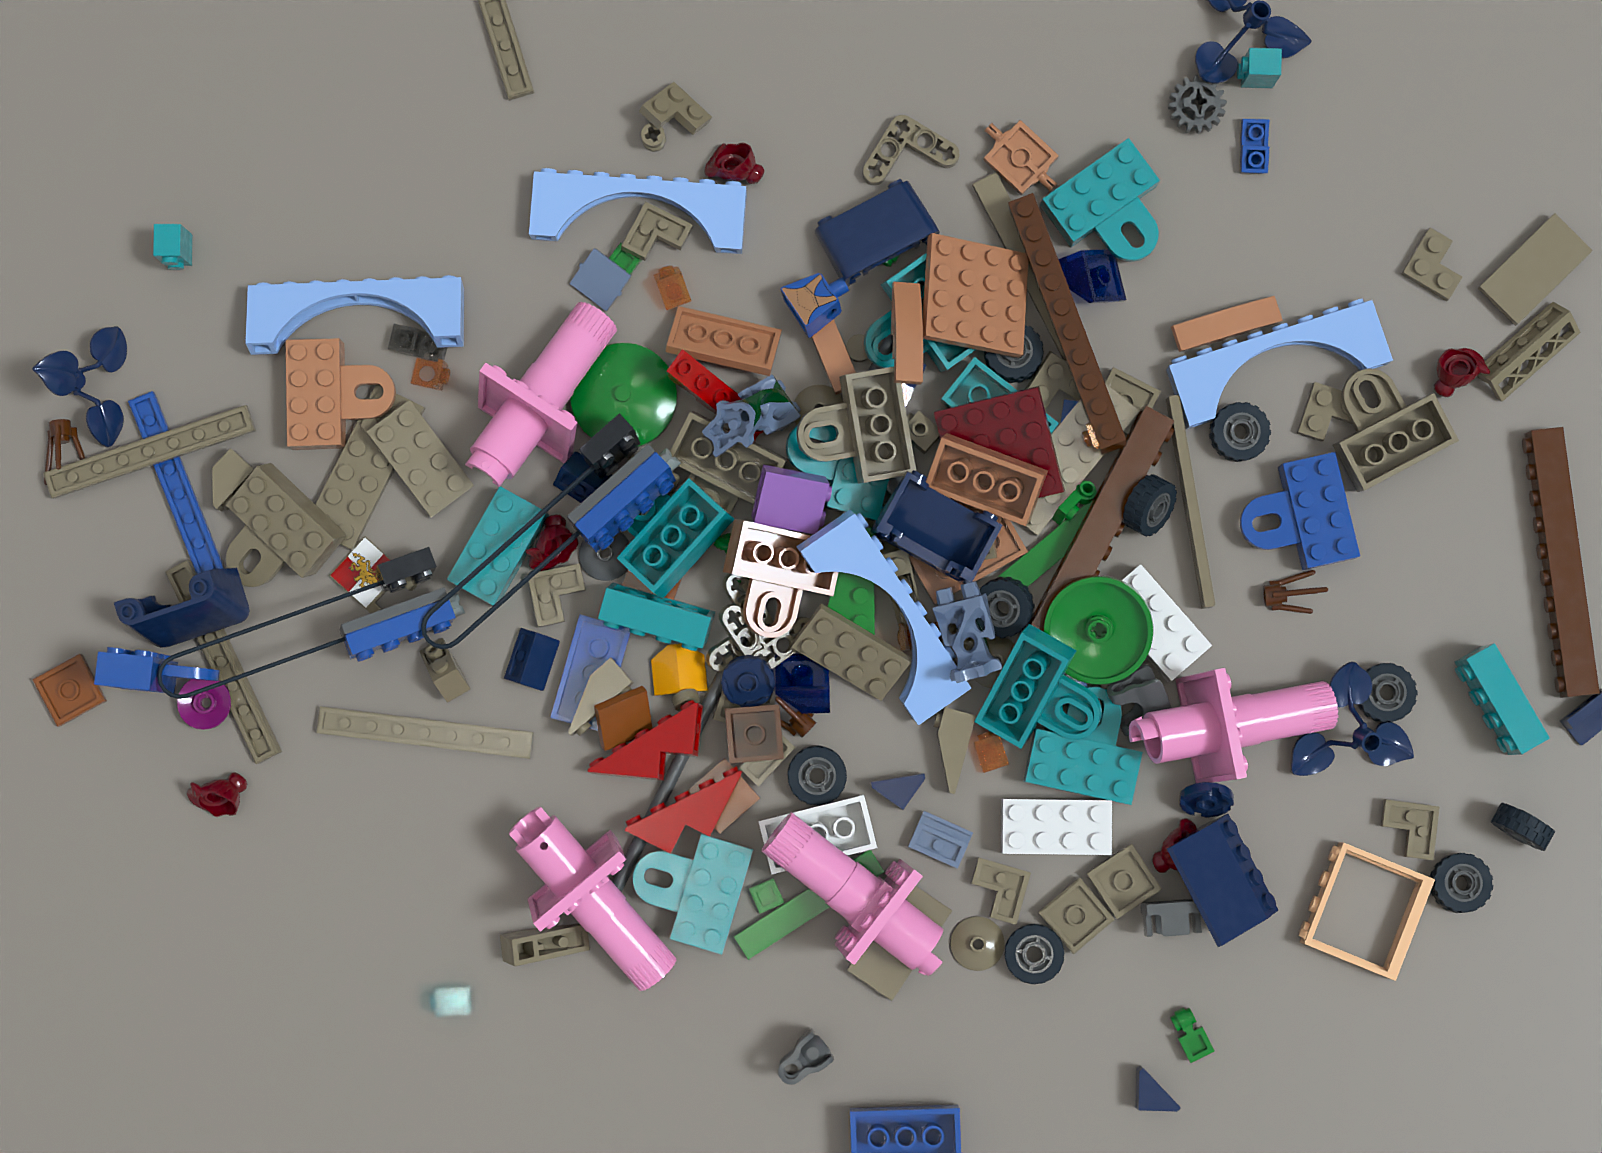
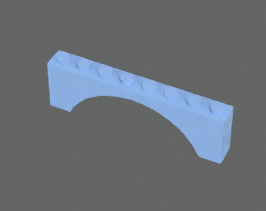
[529,168,747,254]
[246,275,464,355]
[1166,298,1393,429]
[796,510,971,725]

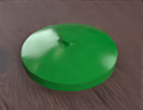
[570,343,677,447]
[1044,576,1154,684]

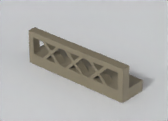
[1477,302,1581,402]

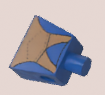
[780,273,849,338]

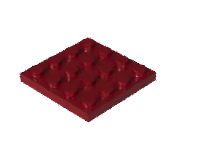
[934,386,1065,498]

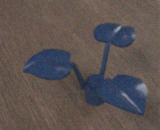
[1195,0,1312,84]
[32,326,127,447]
[1291,662,1414,776]

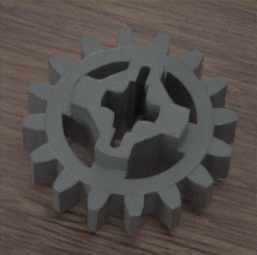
[1168,75,1227,134]

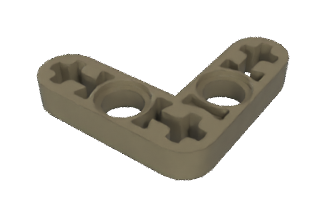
[863,115,959,185]
[706,573,774,671]
[719,604,810,669]

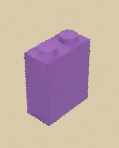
[751,464,832,534]

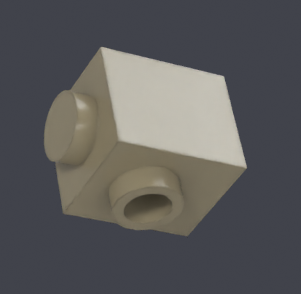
[907,411,940,454]

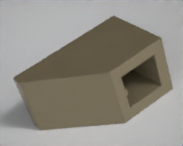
[212,448,254,512]
[420,638,470,703]

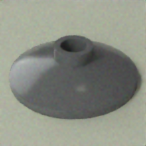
[579,532,630,581]

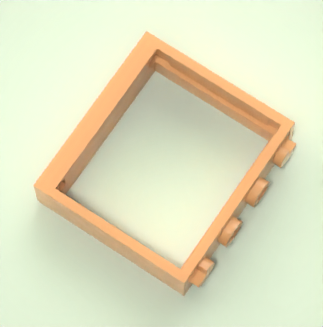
[1299,842,1435,981]

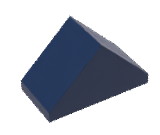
[871,774,925,810]
[1135,1065,1181,1112]

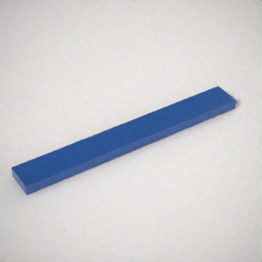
[128,391,225,574]

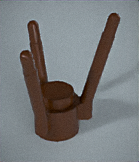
[44,419,85,485]
[1263,570,1328,614]
[775,677,817,738]

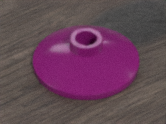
[177,679,231,730]

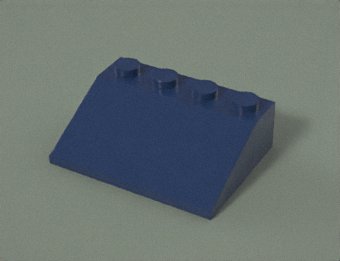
[1167,814,1278,947]

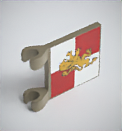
[329,536,418,614]

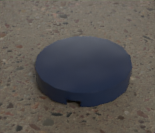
[721,655,775,707]
[1179,782,1234,818]

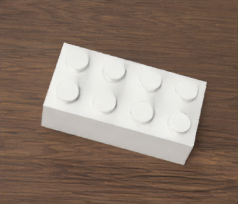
[1122,564,1212,682]
[759,795,877,874]
[1001,799,1112,855]

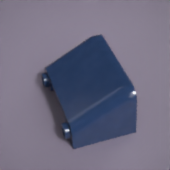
[815,179,940,286]
[870,470,1003,584]
[114,568,250,648]

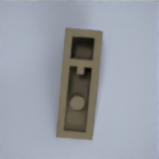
[933,707,976,794]
[500,924,590,966]

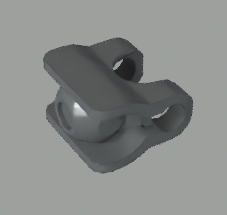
[1107,665,1172,737]
[778,1028,834,1085]

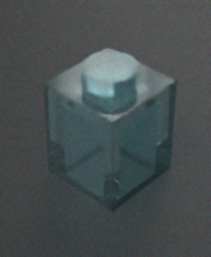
[430,986,472,1017]

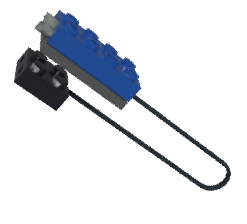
[421,413,681,649]
[157,547,465,699]

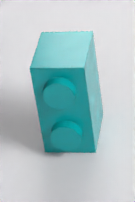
[1237,48,1282,88]
[153,224,193,270]

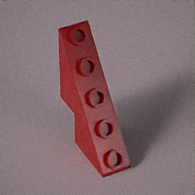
[667,349,763,441]
[588,700,703,781]
[625,766,742,854]

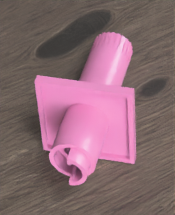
[465,302,617,487]
[1129,668,1338,783]
[509,806,677,991]
[761,812,943,976]

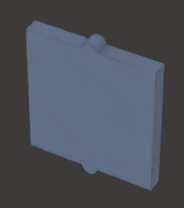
[569,248,632,311]

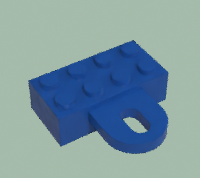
[1240,452,1360,571]
[94,647,220,693]
[850,1104,961,1153]

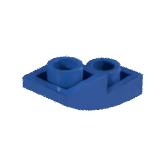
[1240,119,1270,173]

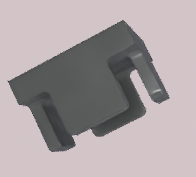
[1140,899,1202,937]

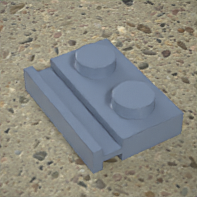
[908,811,973,869]

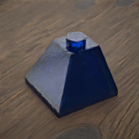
[1058,249,1127,303]
[775,654,830,714]

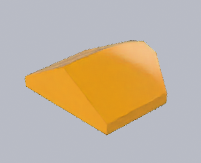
[651,643,708,696]

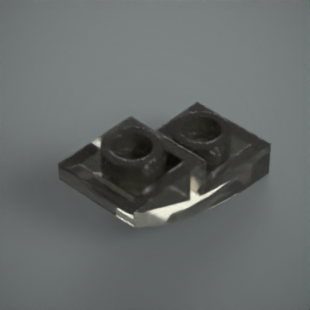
[388,324,447,363]

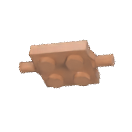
[983,120,1059,196]

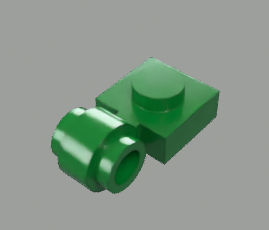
[1051,481,1097,526]
[1170,1008,1215,1063]

